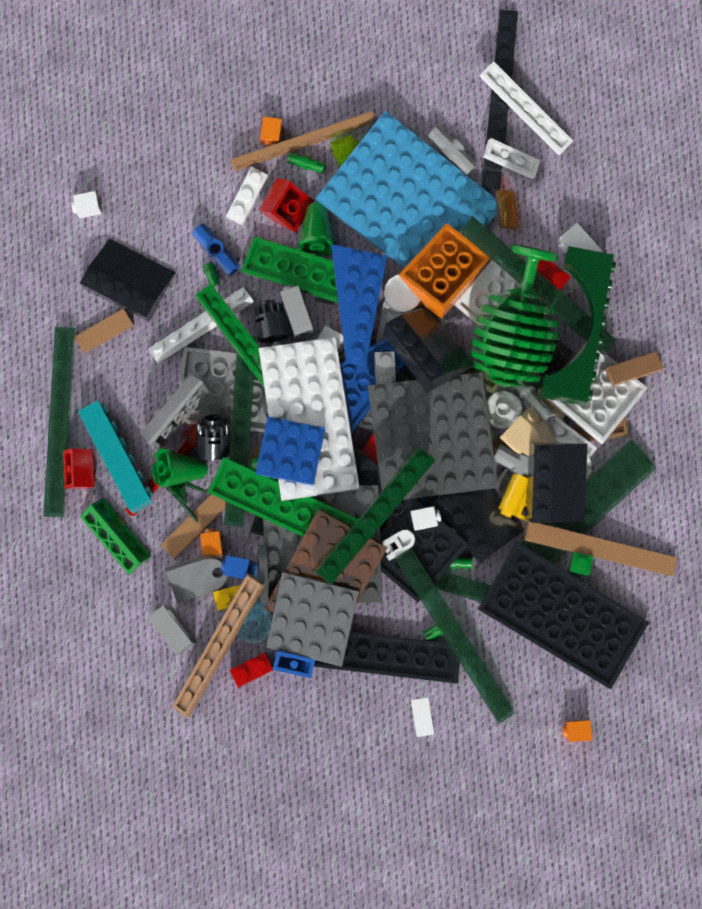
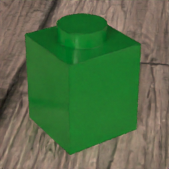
[567,552,594,576]

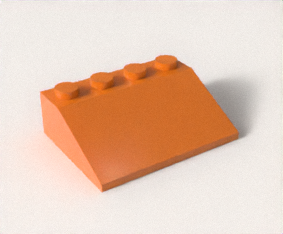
[399,223,491,319]

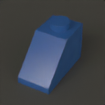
[221,556,257,580]
[272,650,315,678]

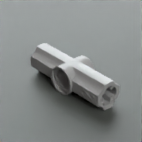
[427,126,478,176]
[494,445,529,478]

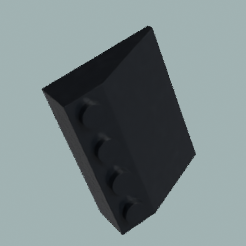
[79,239,176,322]
[383,308,475,393]
[527,442,588,523]
[432,488,524,565]

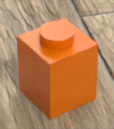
[260,116,283,147]
[200,528,224,556]
[562,720,592,742]

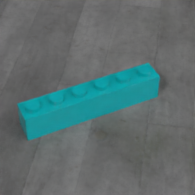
[78,401,154,514]

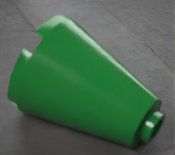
[298,201,336,256]
[152,448,208,487]

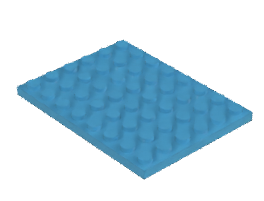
[315,111,503,269]

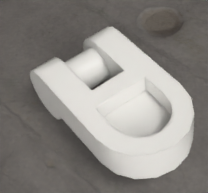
[381,530,415,561]

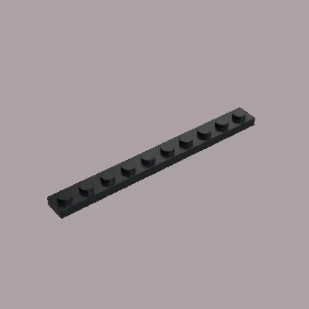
[481,9,518,192]

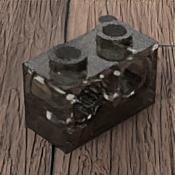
[531,340,573,382]

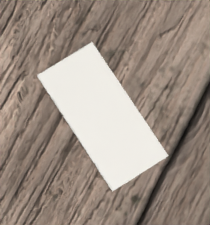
[411,698,434,737]

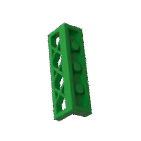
[80,498,152,575]

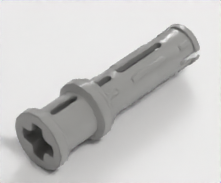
[512,381,556,424]

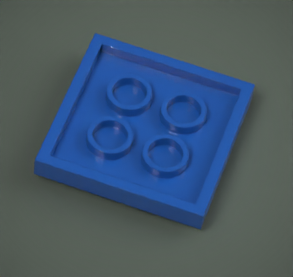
[256,417,325,486]

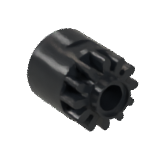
[252,299,290,343]
[196,414,230,460]

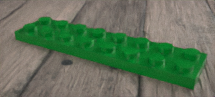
[207,457,359,537]

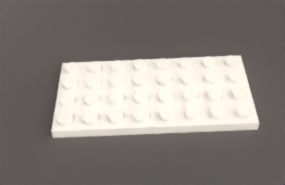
[259,337,359,501]

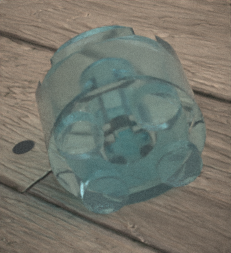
[237,604,272,643]

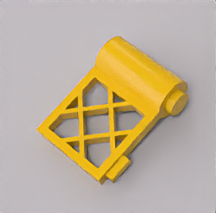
[498,473,552,526]

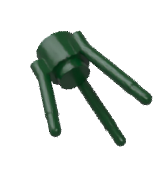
[166,482,206,522]

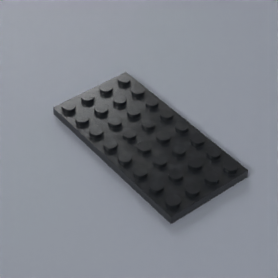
[352,443,469,603]
[477,542,649,689]

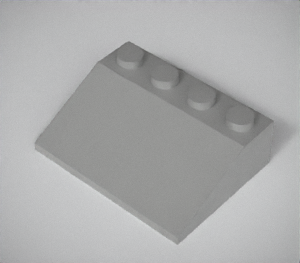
[141,375,210,449]

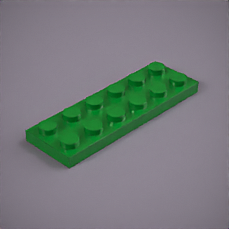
[241,236,338,303]

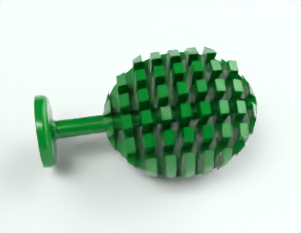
[471,244,559,387]

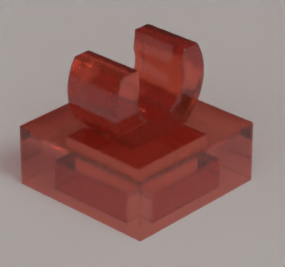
[181,424,197,447]

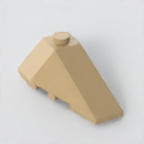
[500,407,558,456]

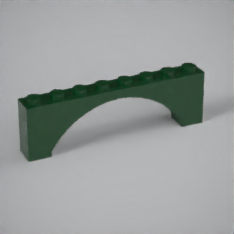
[539,246,616,406]
[312,448,435,585]

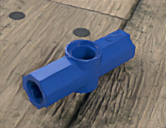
[191,223,241,277]

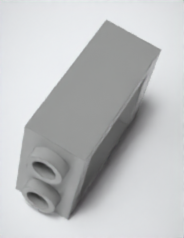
[280,285,314,342]
[147,605,195,655]

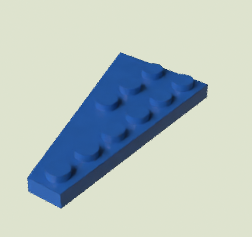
[331,244,387,367]

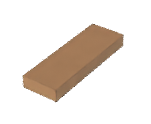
[75,308,134,354]
[605,352,664,386]

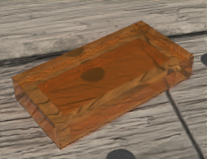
[496,190,519,229]

